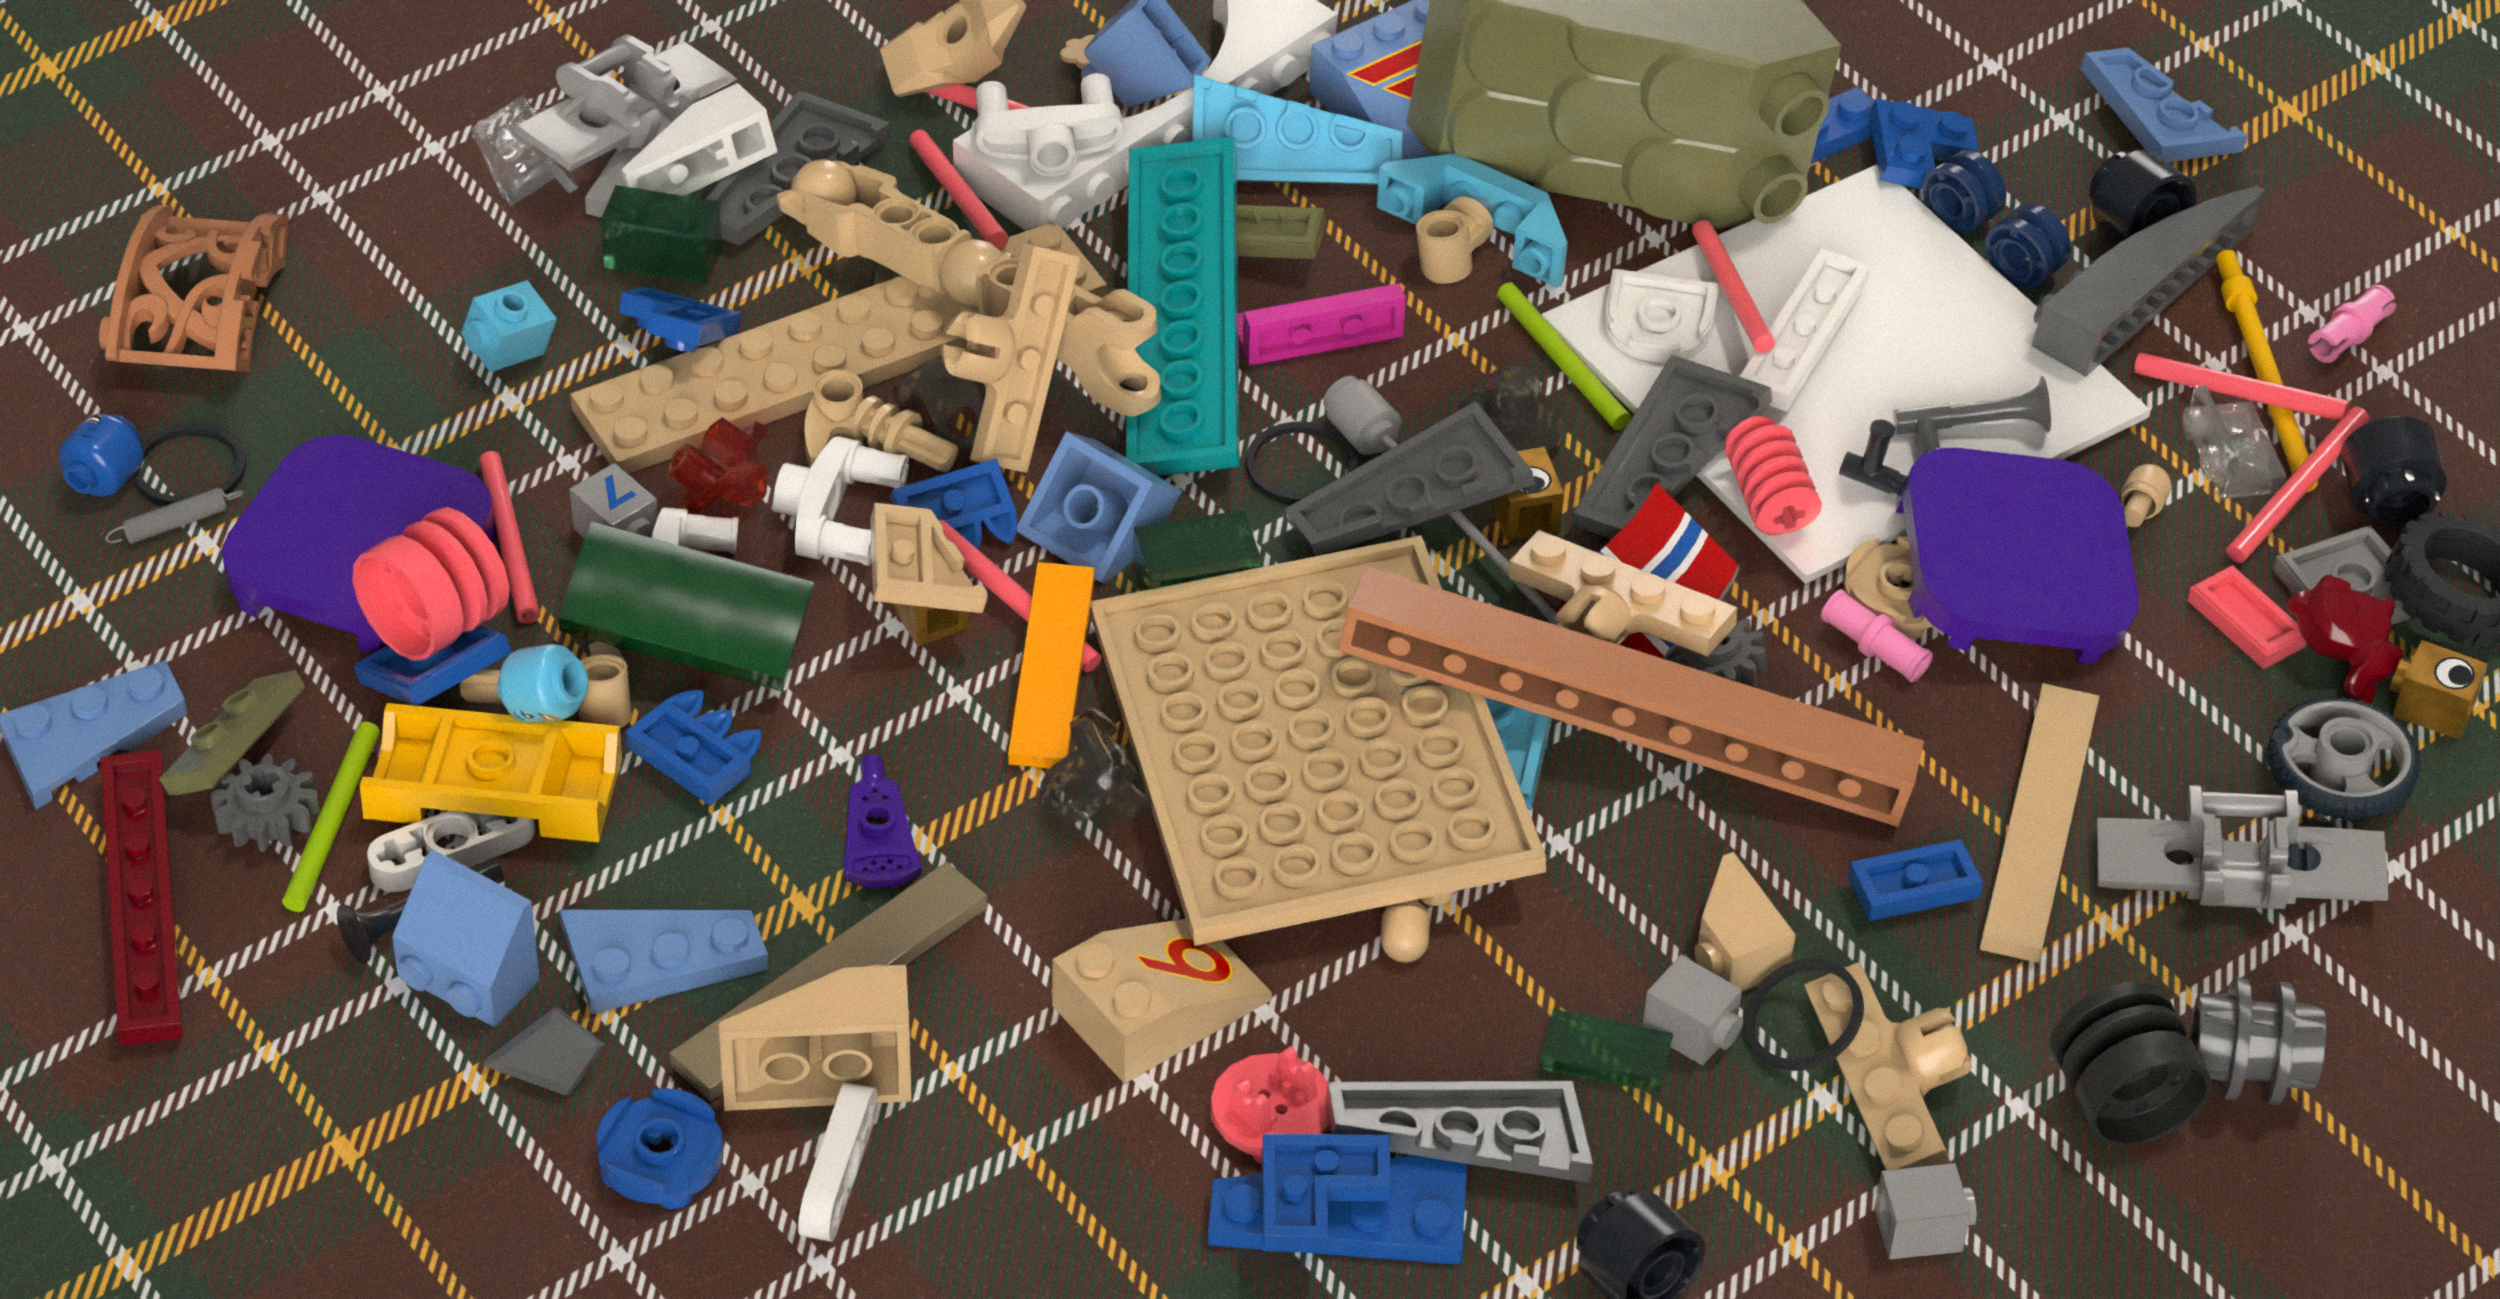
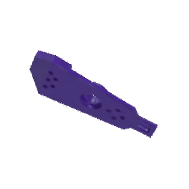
[844,755,922,889]

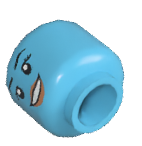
[497,644,588,722]

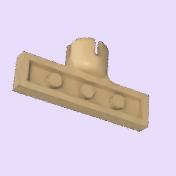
[941,243,1081,473]
[1509,530,1737,657]
[1804,962,1972,1171]

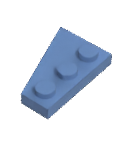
[0,660,187,810]

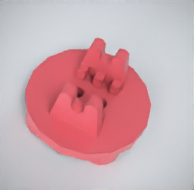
[1210,1046,1330,1165]

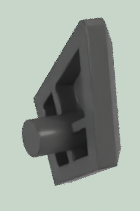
[483,1008,605,1095]

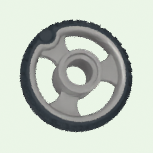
[2267,697,2421,821]

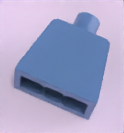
[1081,0,1211,107]

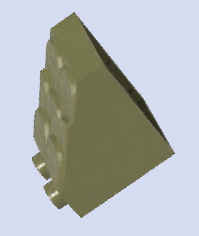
[1406,0,1842,229]

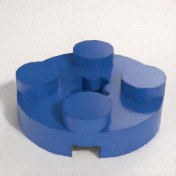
[596,1088,724,1209]

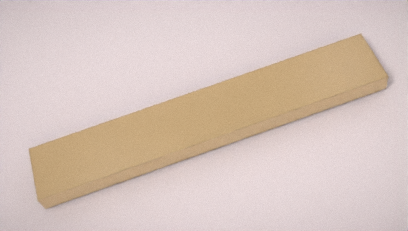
[1980,683,2099,963]

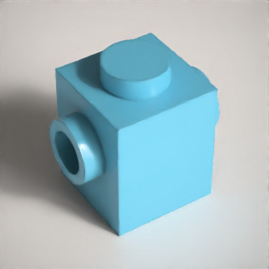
[461,280,557,372]

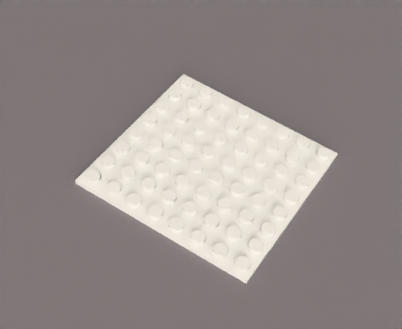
[1541,164,2151,584]

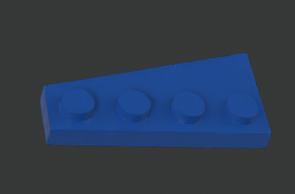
[1208,1155,1467,1265]

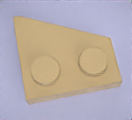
[870,503,987,613]

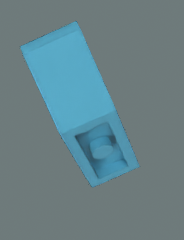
[1376,153,1567,288]

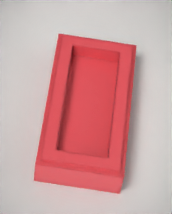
[2187,565,2307,669]

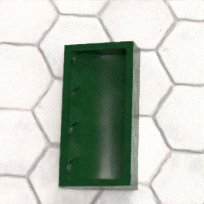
[558,522,814,692]

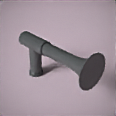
[1893,376,2051,455]

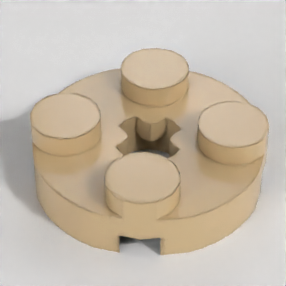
[1843,536,1934,640]

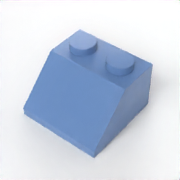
[1016,431,1182,584]
[392,850,540,1028]

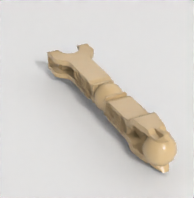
[776,159,1161,416]

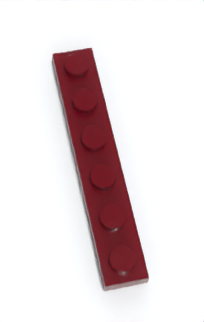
[100,750,184,1046]

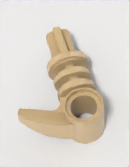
[804,369,959,472]
[460,641,632,728]

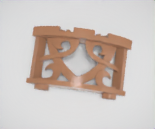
[99,205,289,372]

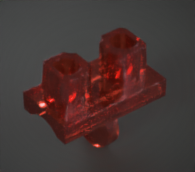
[668,417,769,515]

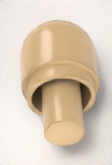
[2121,464,2171,527]
[1381,899,1430,963]

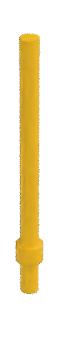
[2215,250,2318,492]

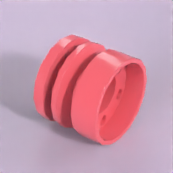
[352,507,510,661]

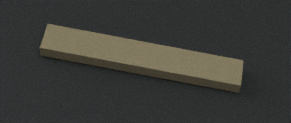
[669,861,987,1102]

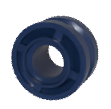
[1922,150,2007,235]
[1985,204,2071,289]

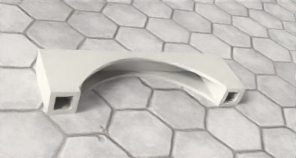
[953,0,1337,231]

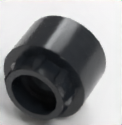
[2089,150,2196,242]
[2341,416,2447,527]
[1576,1190,1705,1299]

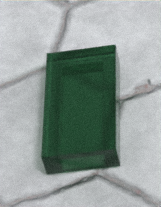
[1540,1009,1674,1093]

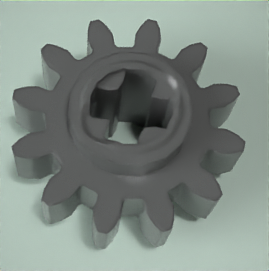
[1666,618,1768,688]
[210,754,320,852]

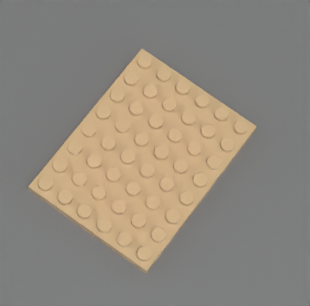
[1090,535,1546,946]

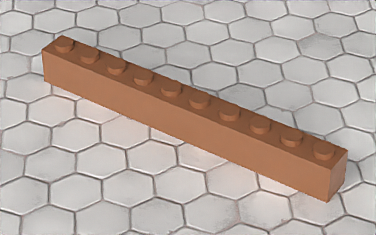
[1337,565,1924,827]

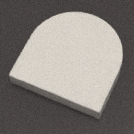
[1604,269,1719,363]

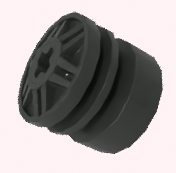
[2050,982,2213,1147]

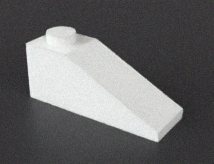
[621,83,778,218]

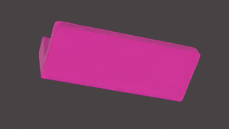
[1238,283,1406,366]

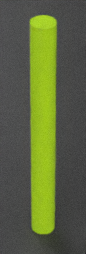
[1497,282,1631,431]
[282,722,380,912]

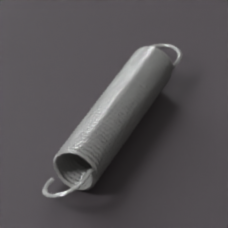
[105,487,244,544]

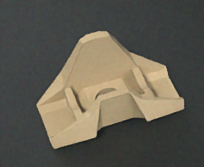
[880,0,1027,97]

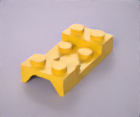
[360,703,622,842]

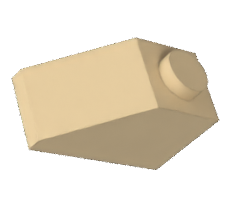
[1695,852,1796,992]

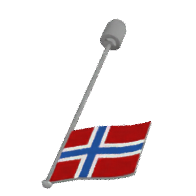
[1323,376,1739,660]

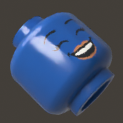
[58,413,144,497]

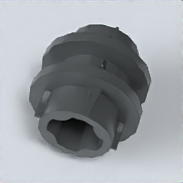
[2189,977,2326,1105]

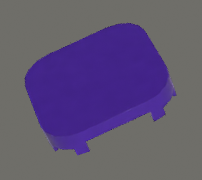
[222,435,495,653]
[1895,447,2139,664]

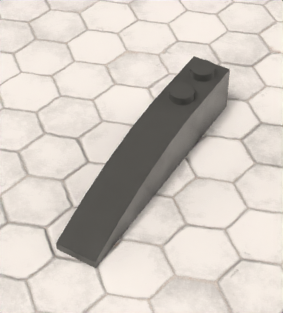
[2032,186,2266,376]

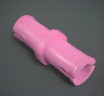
[2308,284,2396,363]
[1820,589,1933,683]

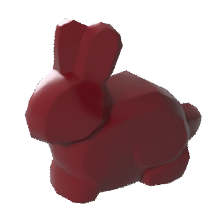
[2286,575,2403,704]

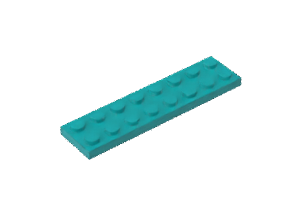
[1126,137,1240,476]

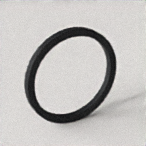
[1246,421,1357,505]
[133,423,246,506]
[1744,958,1864,1071]

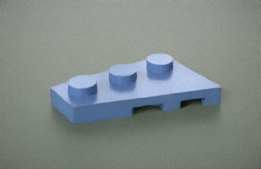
[2080,48,2248,162]
[559,910,769,1014]

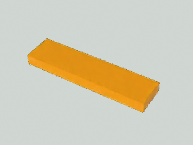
[1008,562,1095,770]

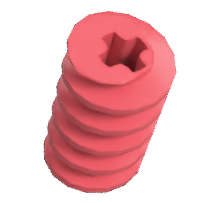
[1724,416,1822,535]

